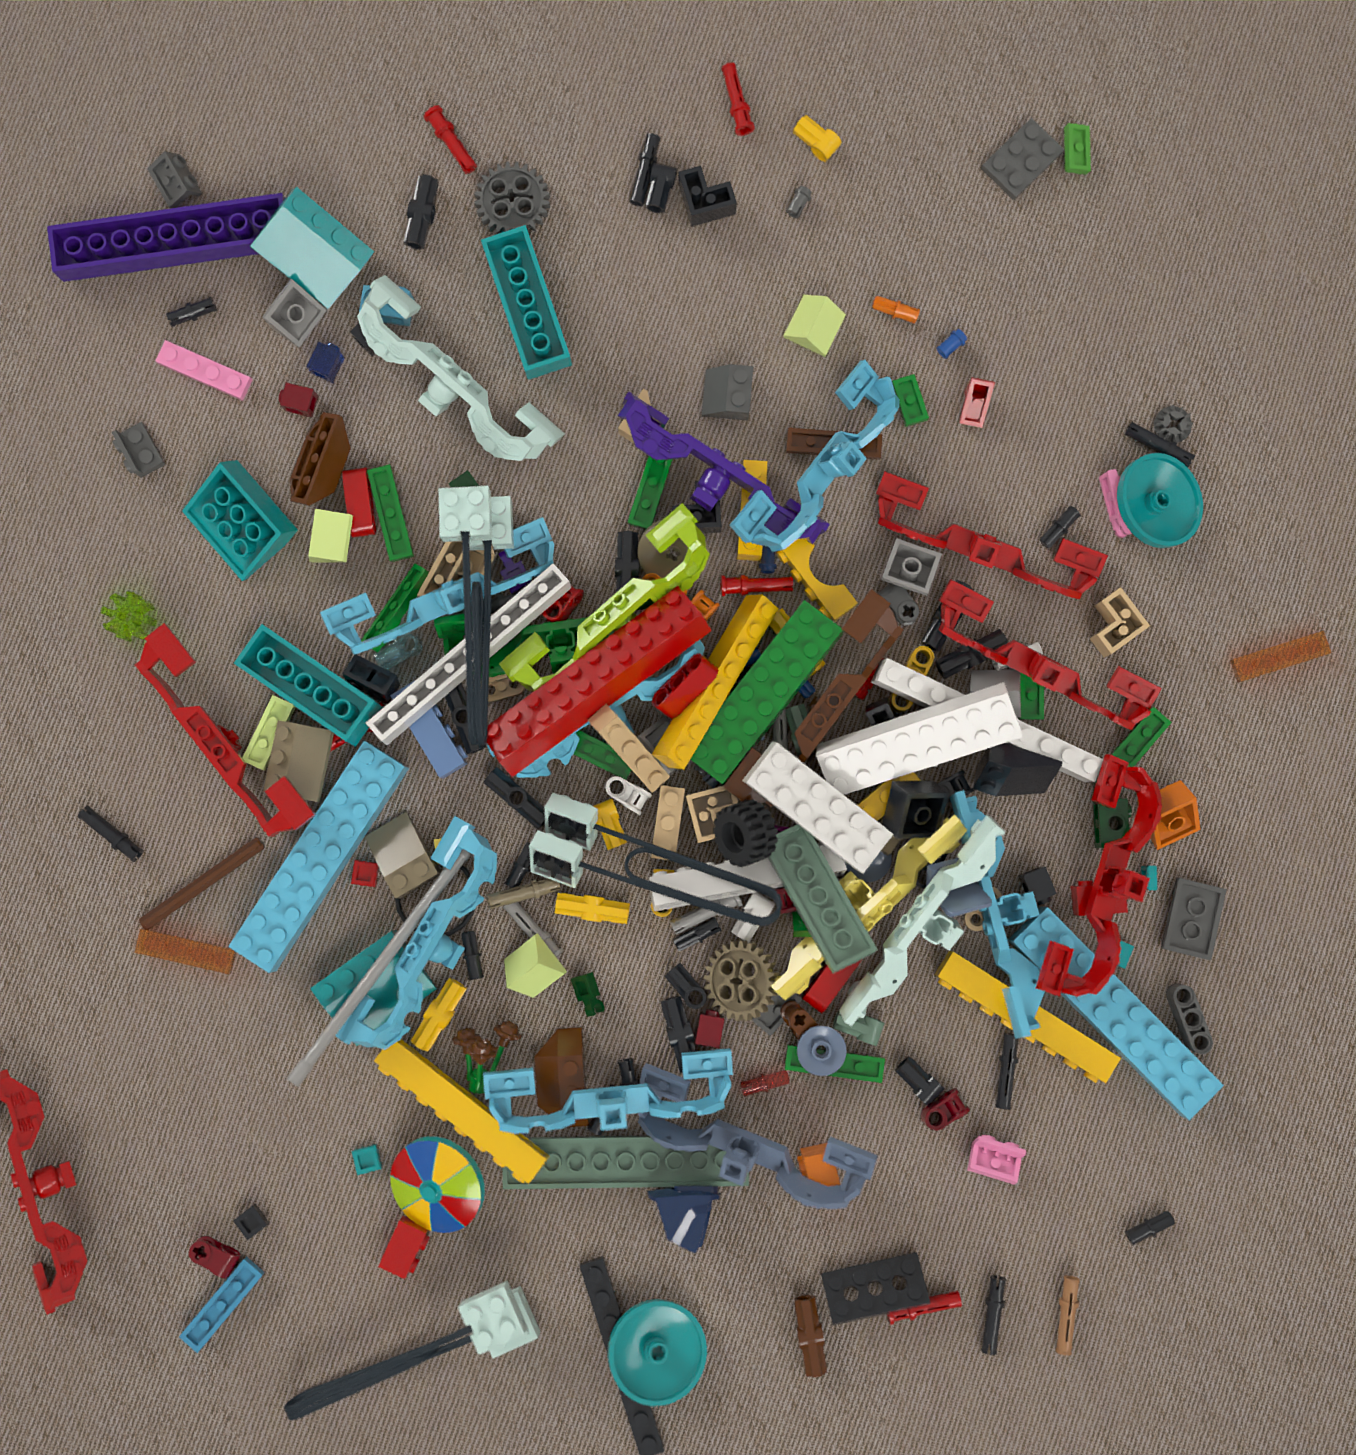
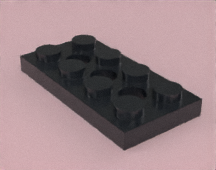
[821,1252,930,1326]

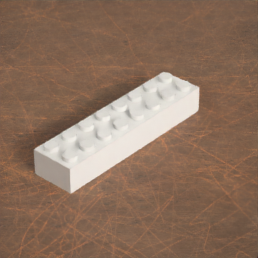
[816,682,1023,795]

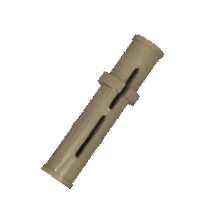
[486,879,561,910]

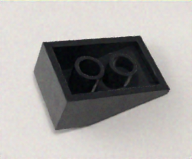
[973,743,1063,796]

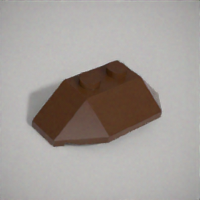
[290,412,351,506]
[534,1027,589,1128]

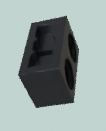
[342,654,400,705]

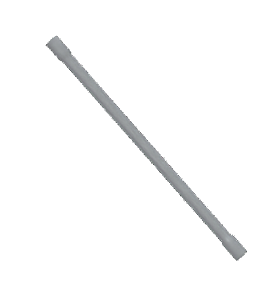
[286,849,471,1087]

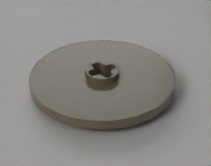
[638,520,710,578]

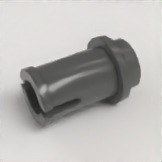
[786,186,812,219]

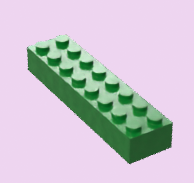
[690,600,843,786]

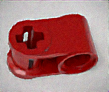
[542,586,584,622]

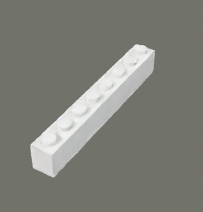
[649,842,847,911]

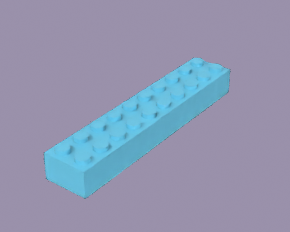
[228,741,409,973]
[1007,906,1224,1121]

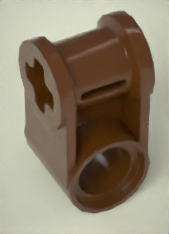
[780,1000,820,1041]

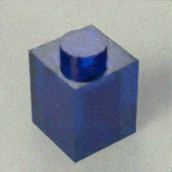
[306,341,345,383]

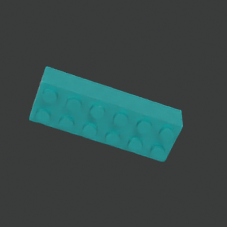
[481,225,572,380]
[234,624,383,747]

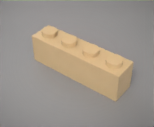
[588,704,670,793]

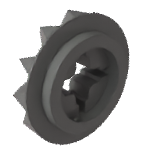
[1154,405,1193,443]

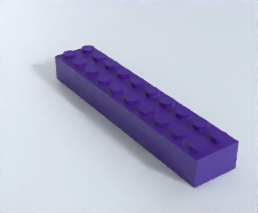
[47,193,285,282]

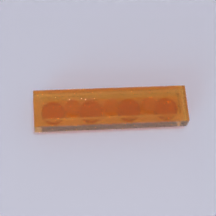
[1230,630,1332,683]
[134,928,236,974]

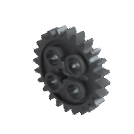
[474,161,551,234]

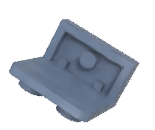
[926,858,992,917]

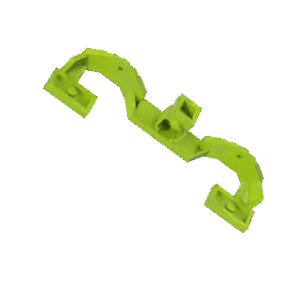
[499,503,710,692]

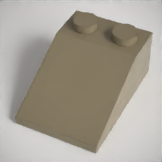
[365,812,442,899]

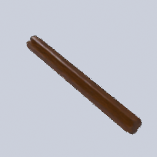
[139,837,265,930]

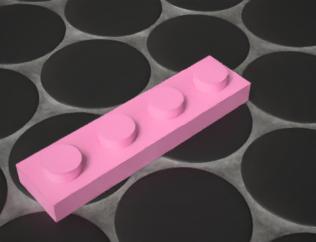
[155,340,253,401]

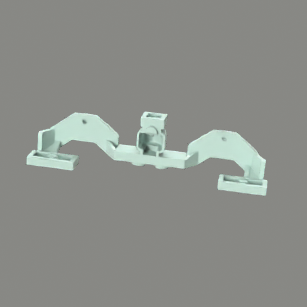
[357,275,565,461]
[839,815,1006,1026]

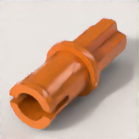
[872,296,920,324]

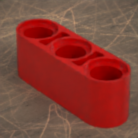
[342,467,377,538]
[652,653,719,719]
[802,959,862,1014]

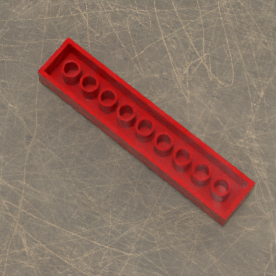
[487,586,712,777]

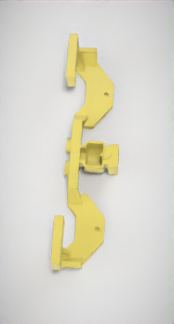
[771,815,967,1000]

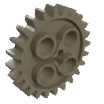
[704,941,779,1021]

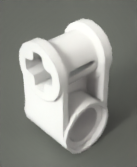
[606,776,652,815]

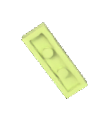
[242,695,296,771]

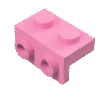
[967,1135,1026,1185]

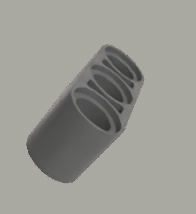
[1166,983,1213,1054]

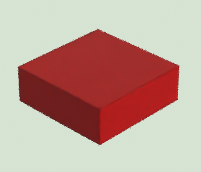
[351,860,379,887]

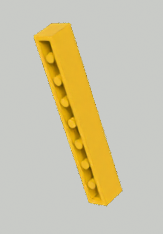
[652,594,779,770]
[934,951,1121,1083]
[374,1039,550,1184]

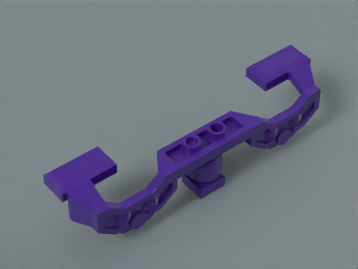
[618,392,830,545]

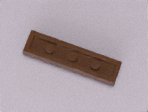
[786,427,883,460]

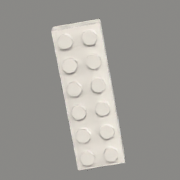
[742,742,893,873]

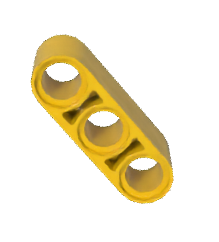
[889,646,934,713]

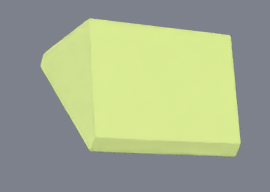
[783,295,846,357]
[308,509,353,563]
[504,933,567,998]

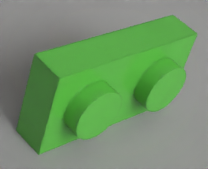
[1064,123,1091,175]

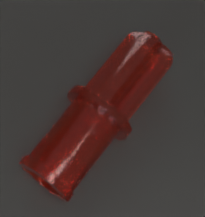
[740,1070,790,1097]

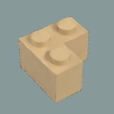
[1090,587,1150,658]
[686,786,738,843]

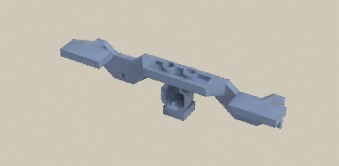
[638,1063,878,1210]

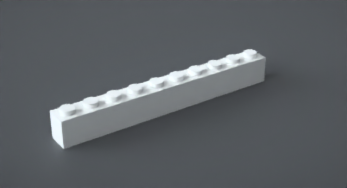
[366,563,571,745]
[871,658,1103,782]

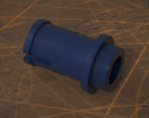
[758,545,777,574]

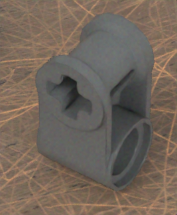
[877,583,919,626]

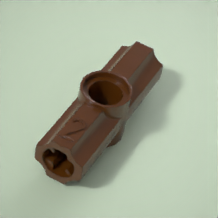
[794,1294,827,1378]

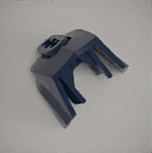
[647,1185,721,1253]

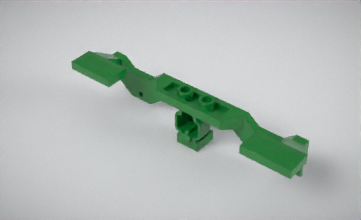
[434,598,654,678]

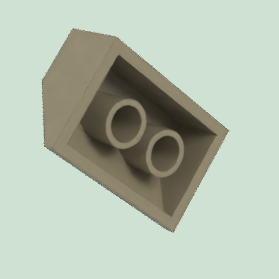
[263,720,334,802]

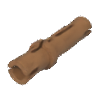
[1056,1275,1080,1356]

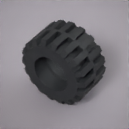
[713,800,778,867]

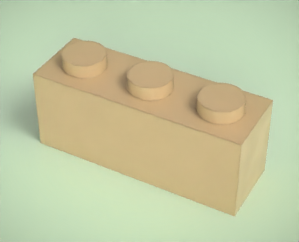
[651,785,685,860]

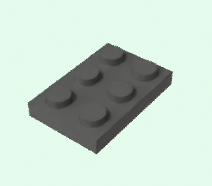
[981,118,1065,201]
[1161,878,1227,961]

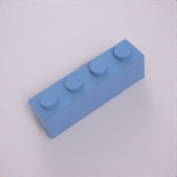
[390,681,468,779]

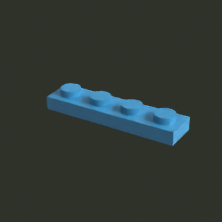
[179,1257,265,1353]

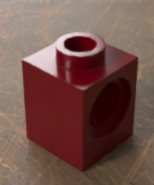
[279,382,319,418]
[695,1009,725,1048]

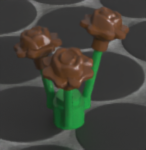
[452,1021,522,1094]

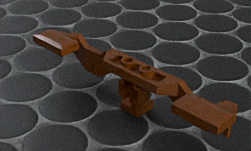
[723,589,904,807]

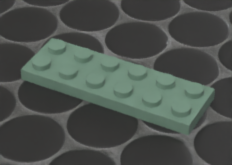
[768,824,877,974]

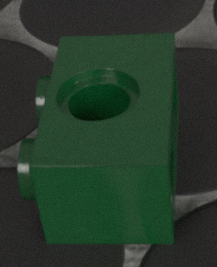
[1092,798,1132,848]

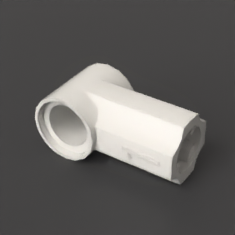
[731,892,775,943]

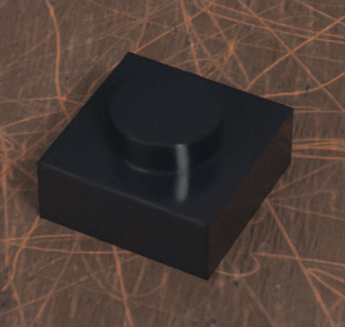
[233,1203,270,1241]

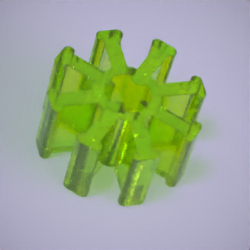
[101,591,157,642]

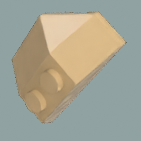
[417,541,496,597]

